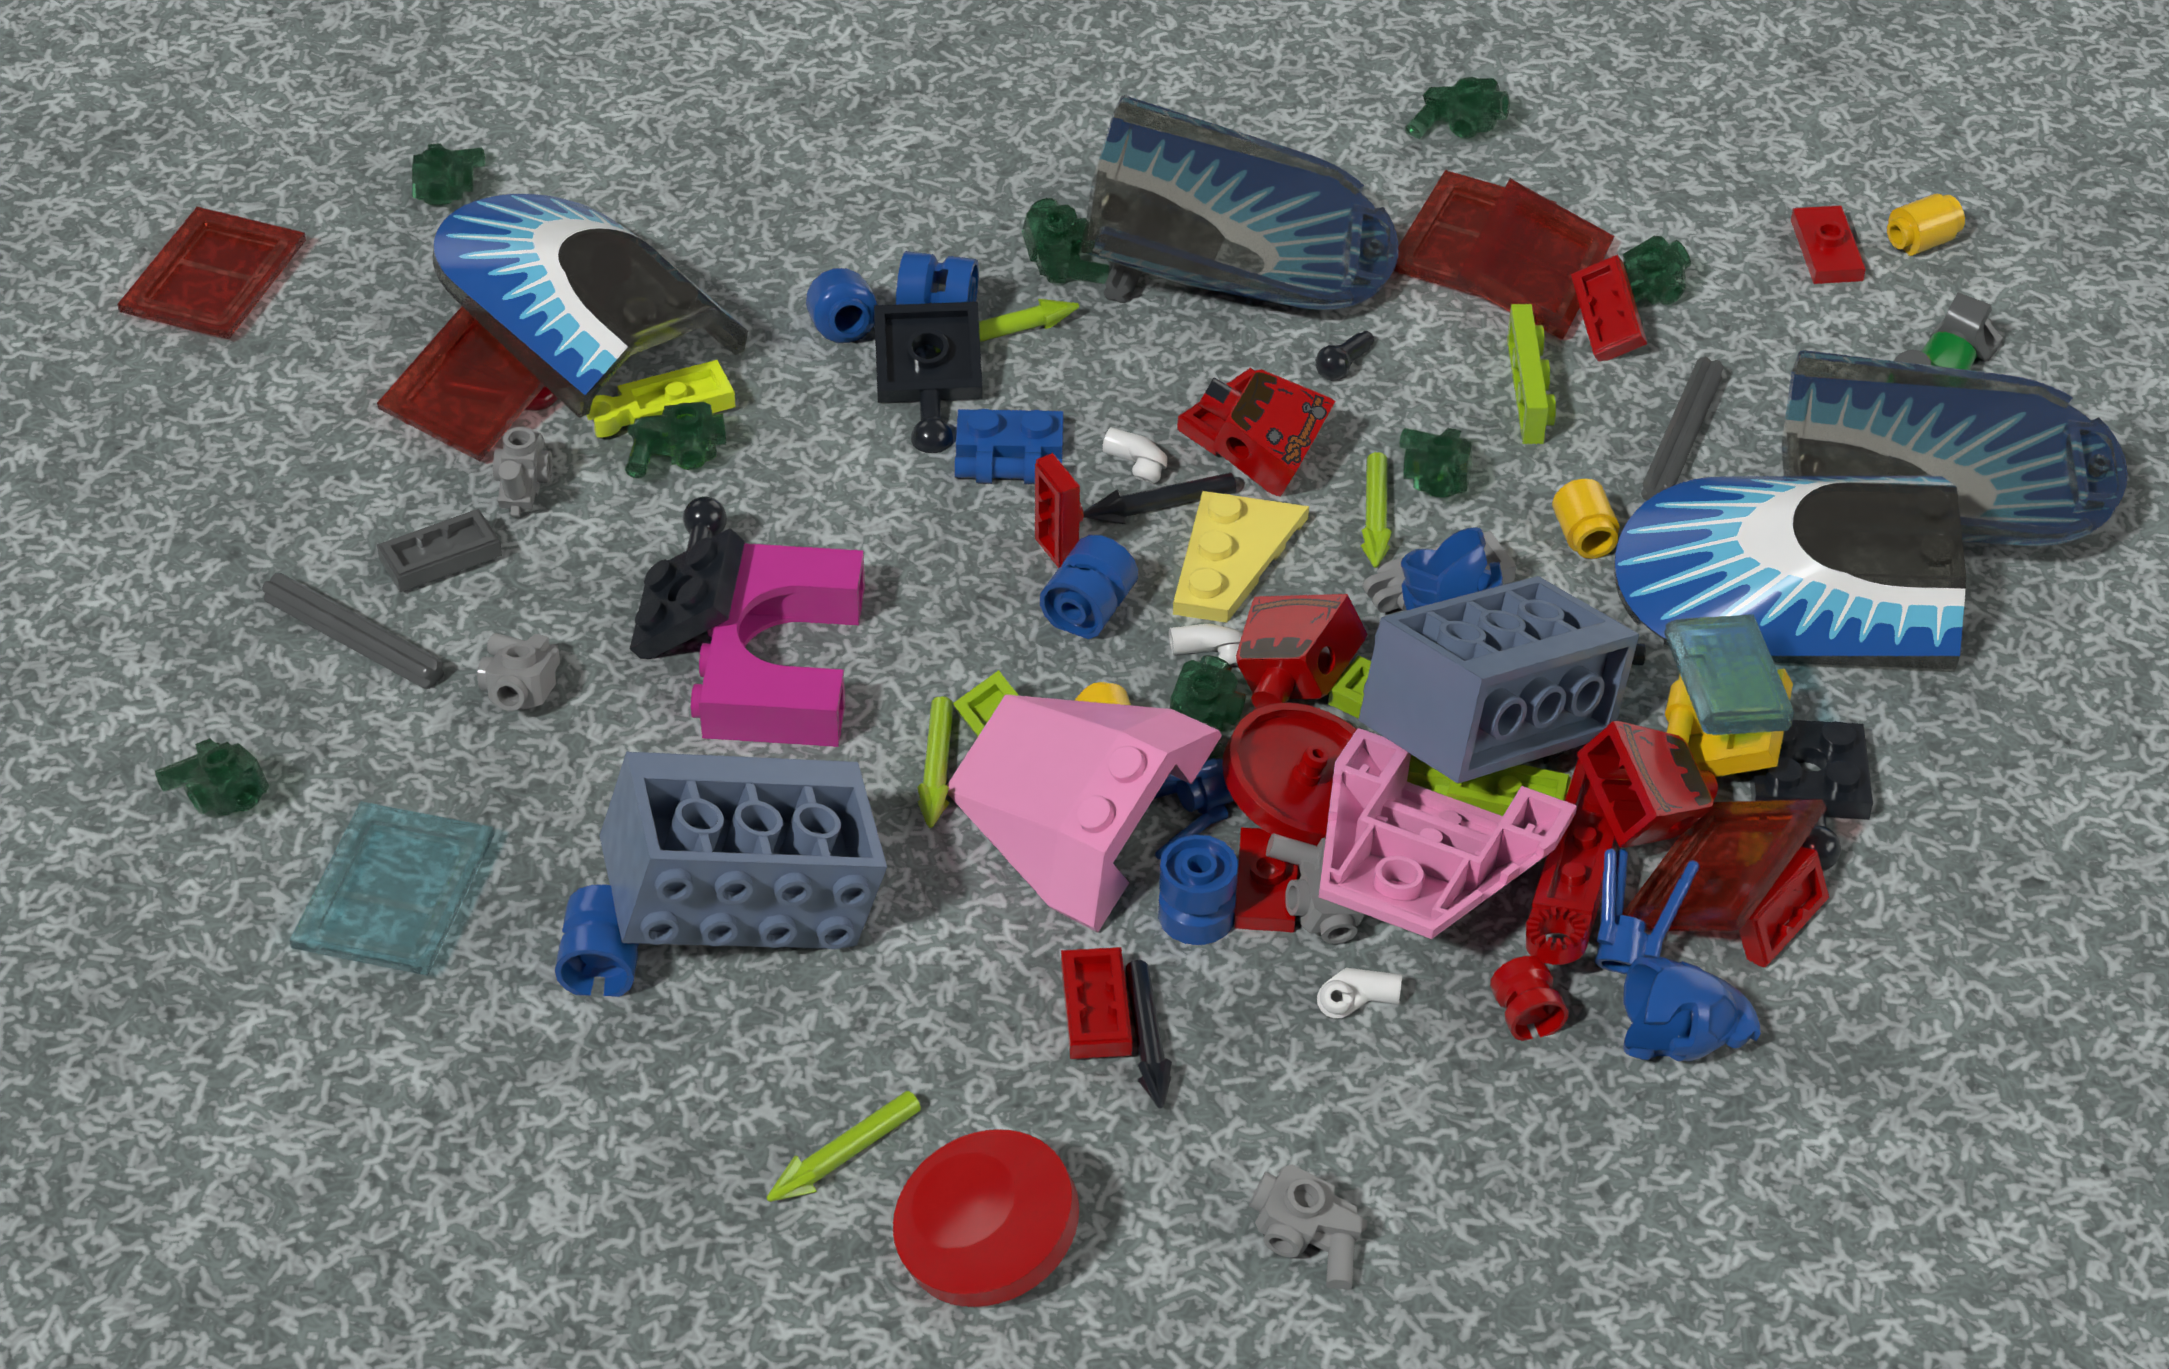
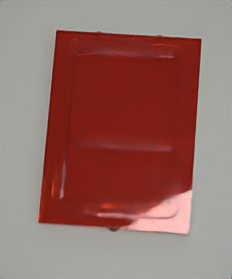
[1389,170,1557,303]
[1455,178,1615,340]
[117,207,306,339]
[377,297,557,461]
[1623,799,1827,931]

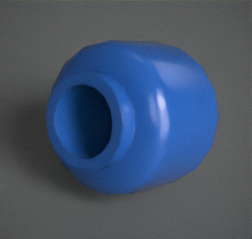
[806,268,878,343]

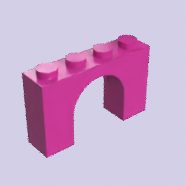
[691,543,865,747]

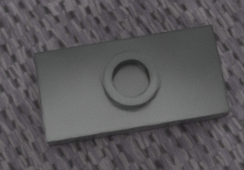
[377,509,502,592]

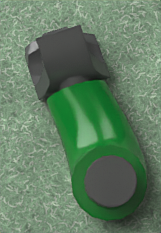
[1886,292,2003,385]

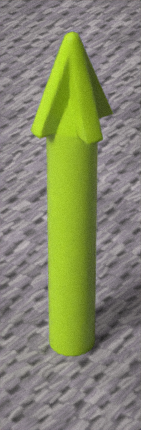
[933,299,1079,353]
[1360,452,1392,568]
[917,696,954,828]
[766,1091,921,1202]

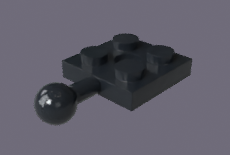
[874,301,983,453]
[630,496,745,659]
[1749,719,1873,871]

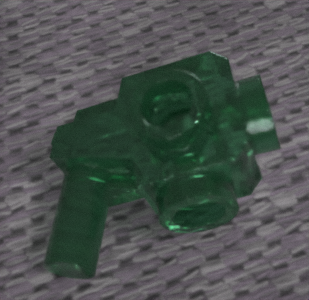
[1405,77,1510,139]
[412,143,485,205]
[1022,198,1109,284]
[1623,236,1691,325]
[625,401,726,479]
[1399,428,1472,497]
[1170,655,1247,761]
[155,738,269,816]

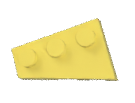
[1173,491,1309,623]

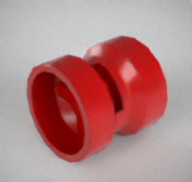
[1490,956,1568,1041]

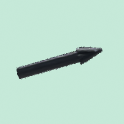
[1083,472,1236,524]
[1125,960,1172,1109]

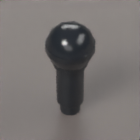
[1315,331,1374,381]

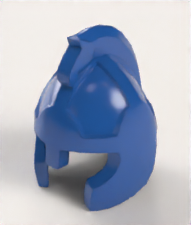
[1401,527,1503,610]
[1623,957,1761,1061]

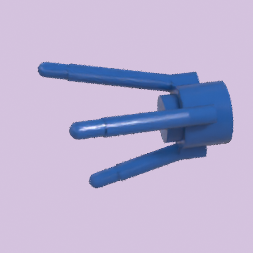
[1154,758,1234,859]
[1595,849,1699,975]

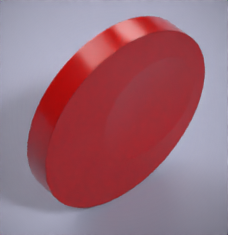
[1222,703,1357,846]
[893,1129,1079,1307]

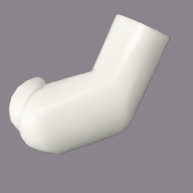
[1103,427,1167,484]
[1169,624,1243,667]
[1317,968,1402,1018]

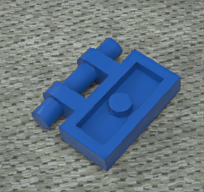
[955,409,1063,484]

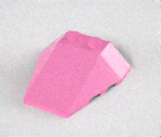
[947,695,1222,932]
[1319,728,1577,939]

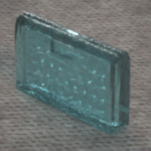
[1664,614,1794,735]

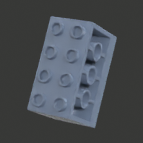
[1358,576,1639,784]
[599,752,887,949]

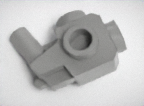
[493,427,552,517]
[477,633,560,711]
[1266,833,1365,944]
[1249,1164,1367,1290]

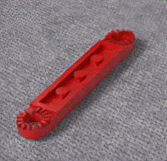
[1526,744,1618,965]

